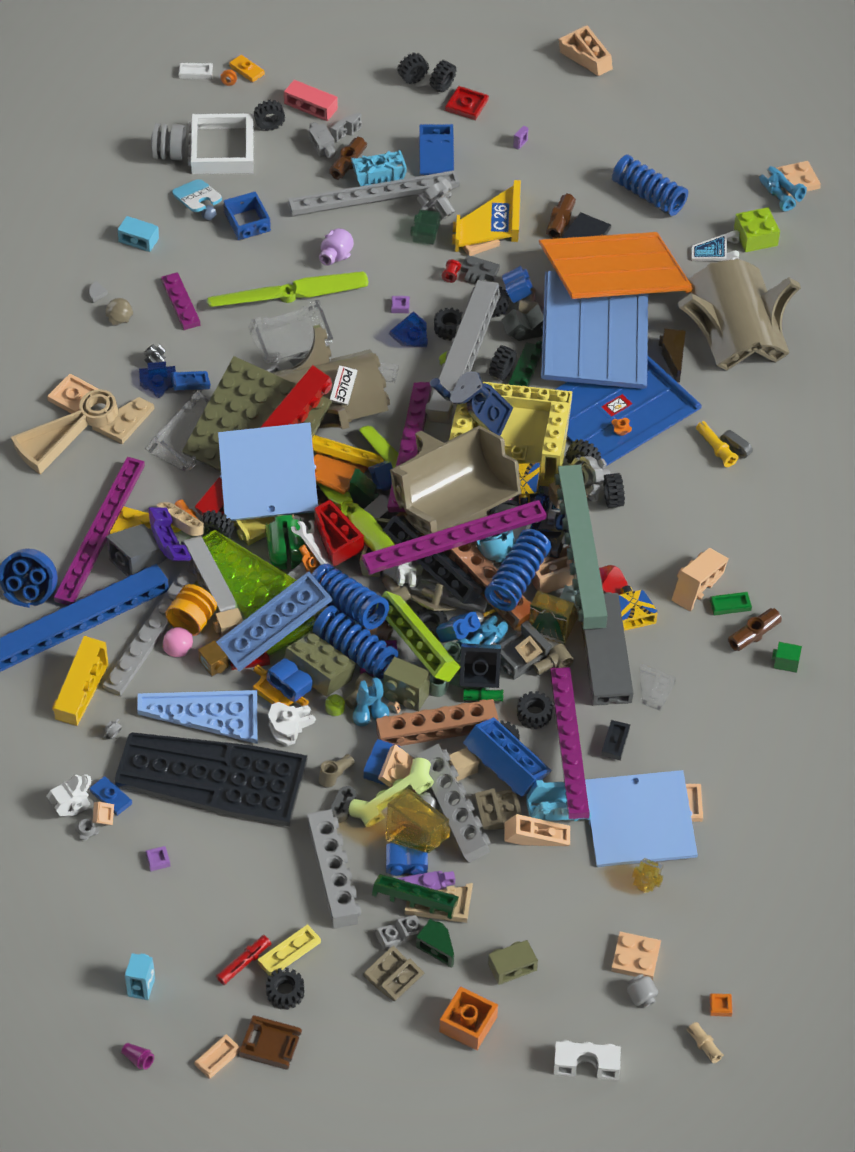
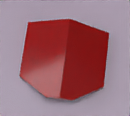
[599,565,628,595]

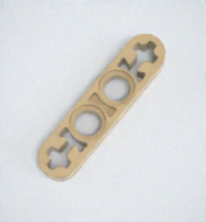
[157,502,204,536]

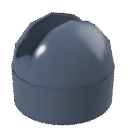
[201,205,217,220]

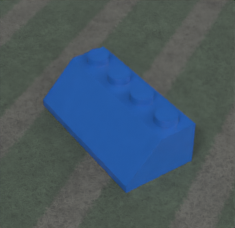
[463,717,552,797]

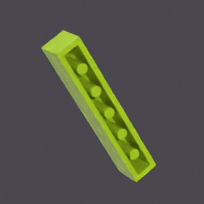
[376,591,460,682]

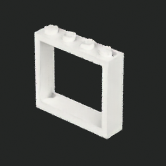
[188,113,254,174]

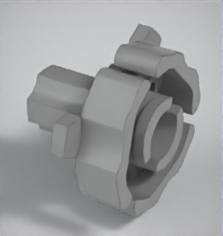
[417,179,455,220]
[570,456,610,501]

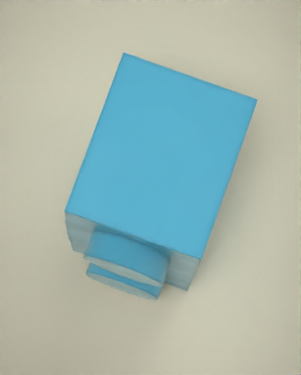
[118,216,159,252]
[125,953,155,1000]

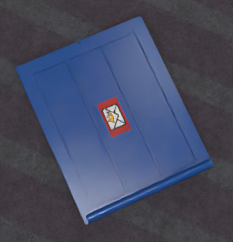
[554,355,702,466]

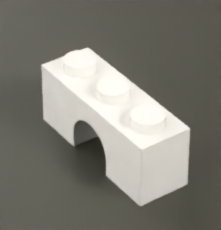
[554,1040,621,1080]

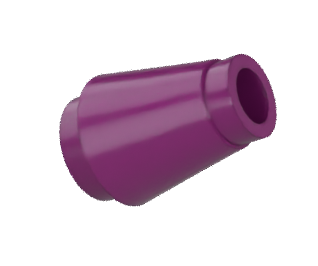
[121,1043,154,1070]

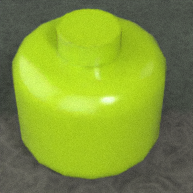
[325,694,345,716]

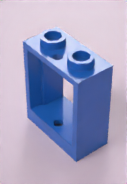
[223,191,271,240]

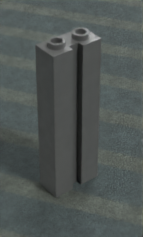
[579,592,634,706]

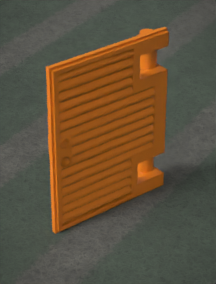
[314,453,368,494]

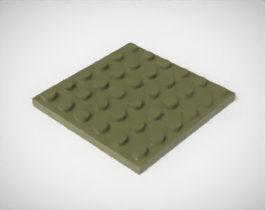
[182,356,332,471]

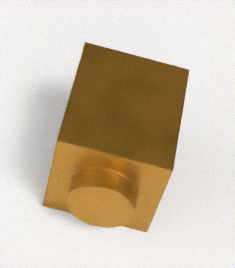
[198,640,228,676]

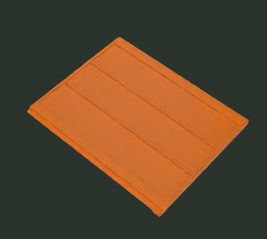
[539,232,692,299]

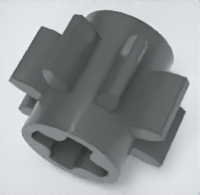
[144,344,166,366]

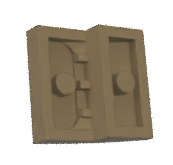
[475,788,522,830]
[363,945,424,1001]

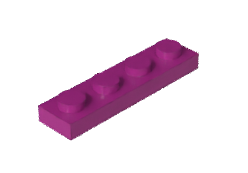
[161,272,201,330]

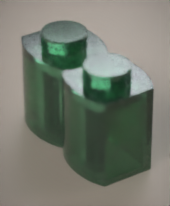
[410,209,440,245]

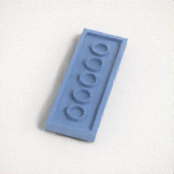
[216,572,333,672]

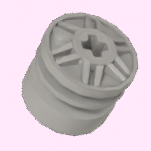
[151,123,186,161]

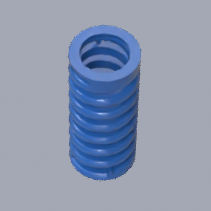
[612,154,688,216]
[485,529,551,611]
[312,564,389,630]
[313,606,399,679]

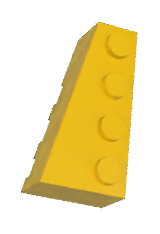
[52,636,109,726]

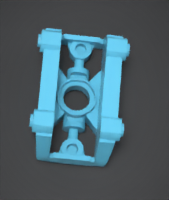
[352,150,406,186]
[526,780,591,821]

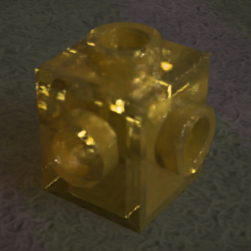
[632,858,664,893]

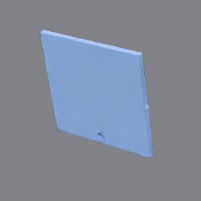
[218,422,318,521]
[585,770,698,867]

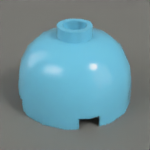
[476,530,515,563]

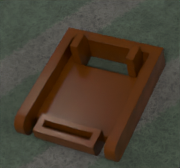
[239,1015,302,1070]

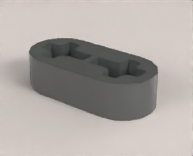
[720,430,753,459]
[331,786,356,823]

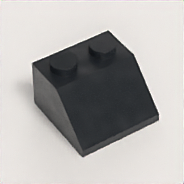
[459,643,501,688]

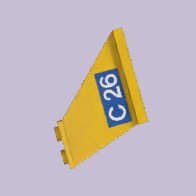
[452,180,521,252]

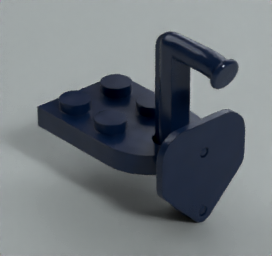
[430,372,513,436]

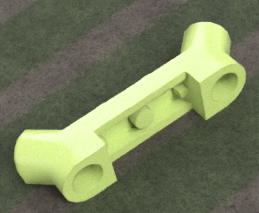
[349,757,434,827]

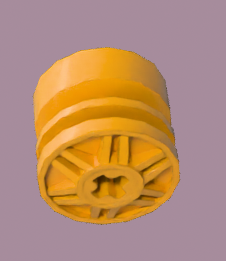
[165,584,217,636]

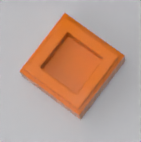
[710,993,732,1017]

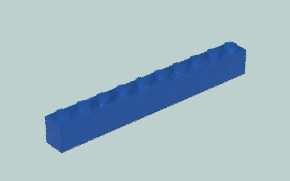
[0,564,169,672]

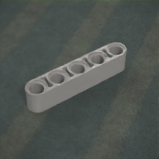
[181,535,238,616]

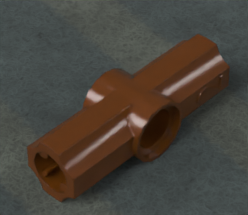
[329,136,367,180]
[546,193,576,239]
[728,608,782,651]

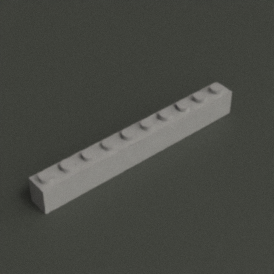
[425,280,500,424]

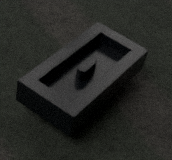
[601,720,631,761]

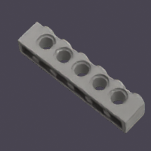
[417,744,491,863]
[307,809,361,929]

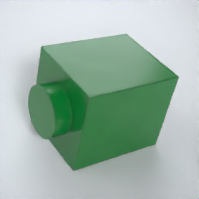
[771,642,802,673]

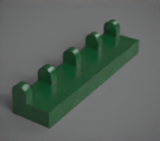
[509,341,542,387]
[372,874,459,919]

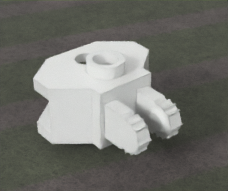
[383,560,423,587]
[268,702,316,746]
[46,775,92,816]

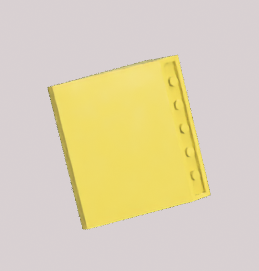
[449,382,572,487]

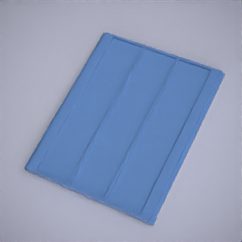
[541,271,648,389]

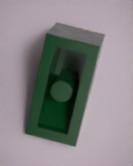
[350,468,379,509]
[416,919,454,968]

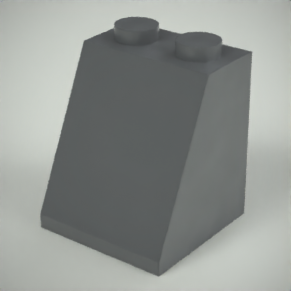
[106,524,167,577]

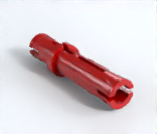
[216,935,272,985]

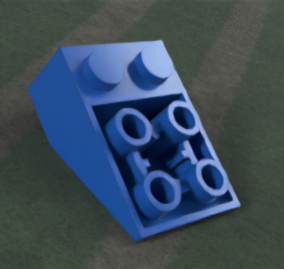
[419,124,454,175]

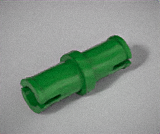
[463,688,504,702]

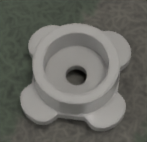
[104,719,122,739]
[75,819,99,840]

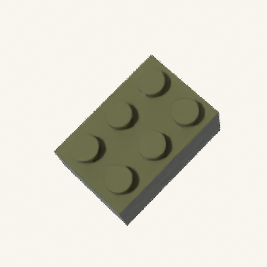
[284,632,356,697]

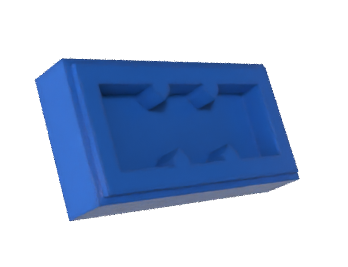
[171,371,211,390]
[90,776,132,816]

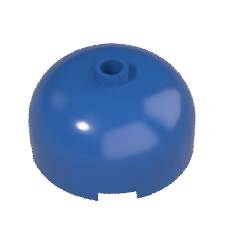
[0,548,58,608]

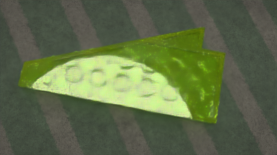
[202,530,316,656]

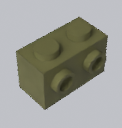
[488,940,538,985]

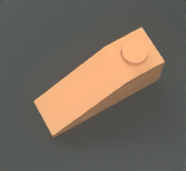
[504,814,570,846]

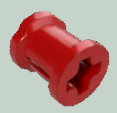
[442,259,461,283]

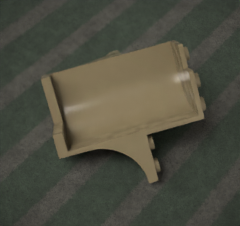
[678,259,801,371]
[273,324,390,429]
[390,426,521,535]

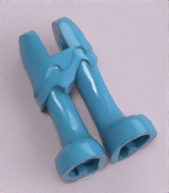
[759,166,807,211]
[456,615,508,648]
[353,678,390,727]

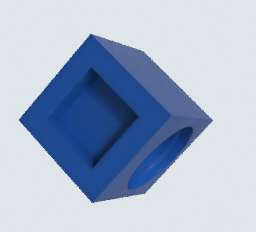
[368,461,393,491]

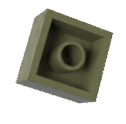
[383,657,430,712]

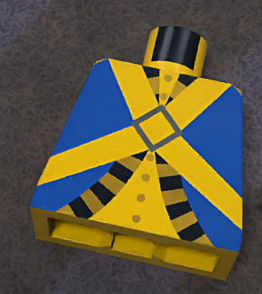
[518,462,541,505]
[619,585,658,631]

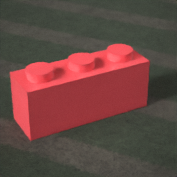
[284,80,338,121]

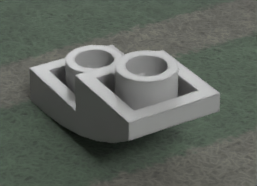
[331,112,362,143]
[375,915,423,950]

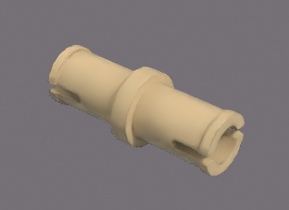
[687,1022,723,1063]

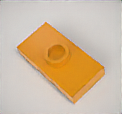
[229,55,264,83]

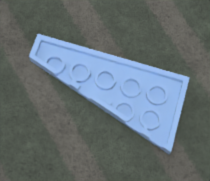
[137,690,258,744]

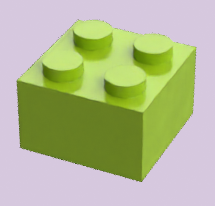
[734,207,780,252]

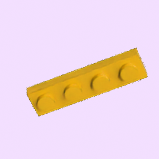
[312,435,384,468]

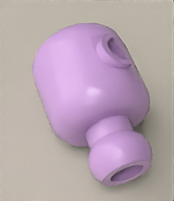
[319,228,354,266]

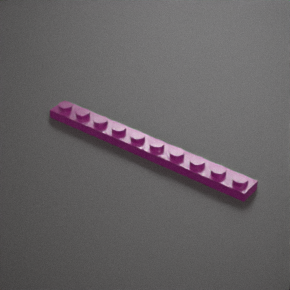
[387,382,433,512]
[54,457,145,606]
[362,500,547,575]
[550,668,590,819]

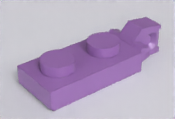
[397,871,456,900]

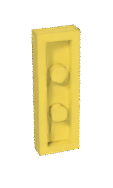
[258,924,321,977]

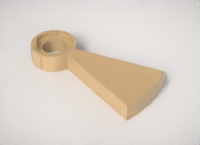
[11,389,118,474]

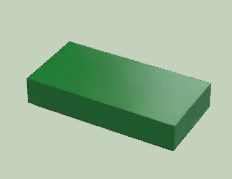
[710,592,752,616]

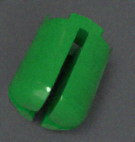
[265,515,306,570]

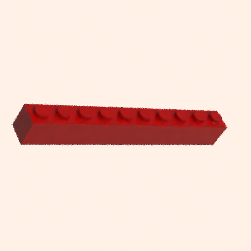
[195,365,332,516]

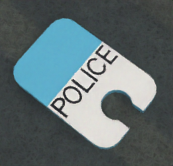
[173,179,222,212]

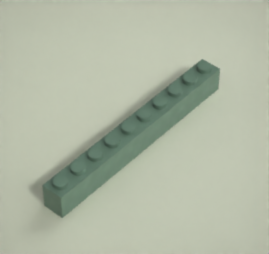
[554,465,607,629]

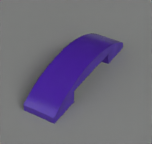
[148,507,191,561]

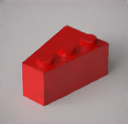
[315,500,364,567]

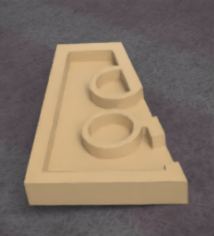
[92,397,154,445]
[405,883,473,923]

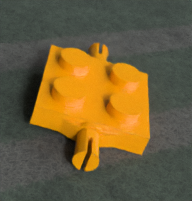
[253,665,309,707]

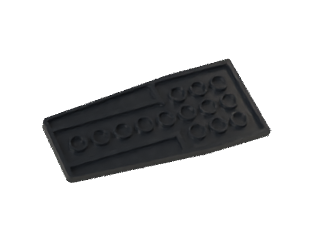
[114,732,308,826]

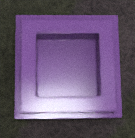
[513,125,528,149]
[391,296,410,313]
[145,846,171,871]

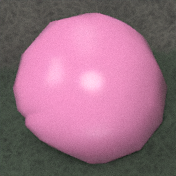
[163,627,193,657]

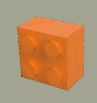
[439,986,498,1050]

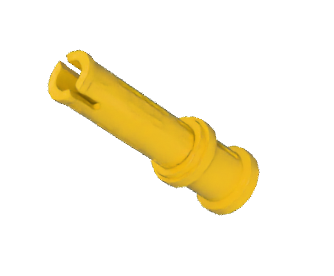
[696,421,738,467]

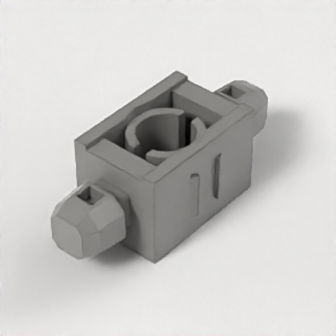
[309,122,336,158]

